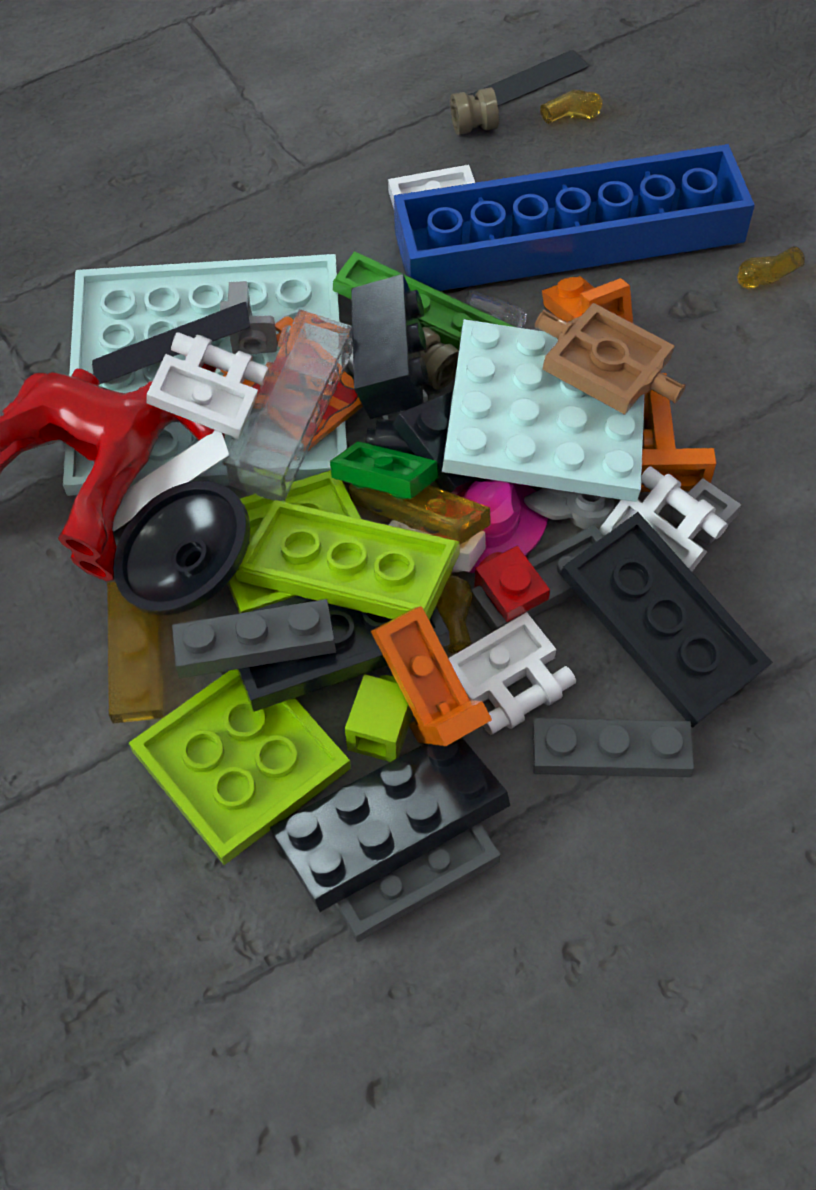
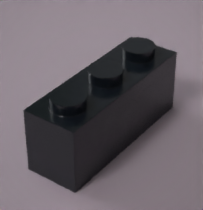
[351,274,429,419]

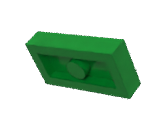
[330,441,438,499]

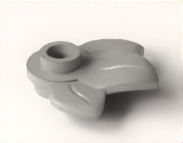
[524,488,614,529]

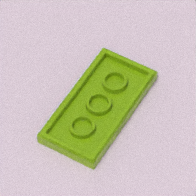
[235,500,460,620]

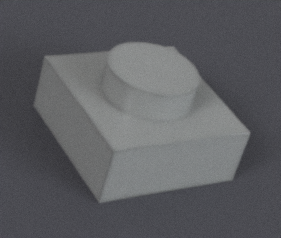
[671,478,741,545]

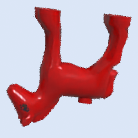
[0,363,225,581]

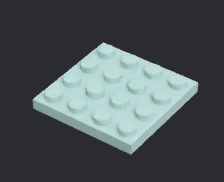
[442,319,644,502]

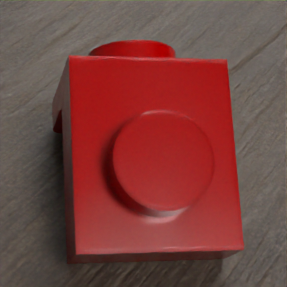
[474,545,550,622]

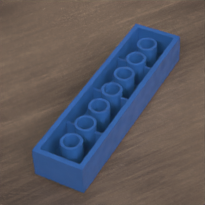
[394,144,755,291]

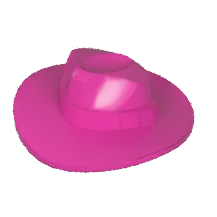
[430,479,548,573]

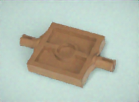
[535,303,686,414]

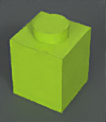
[345,674,413,762]

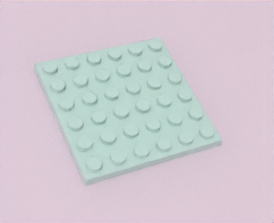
[63,254,347,496]

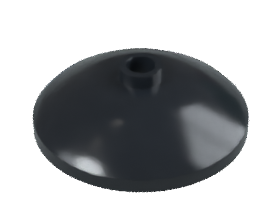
[113,481,250,616]

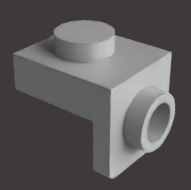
[220,281,278,354]

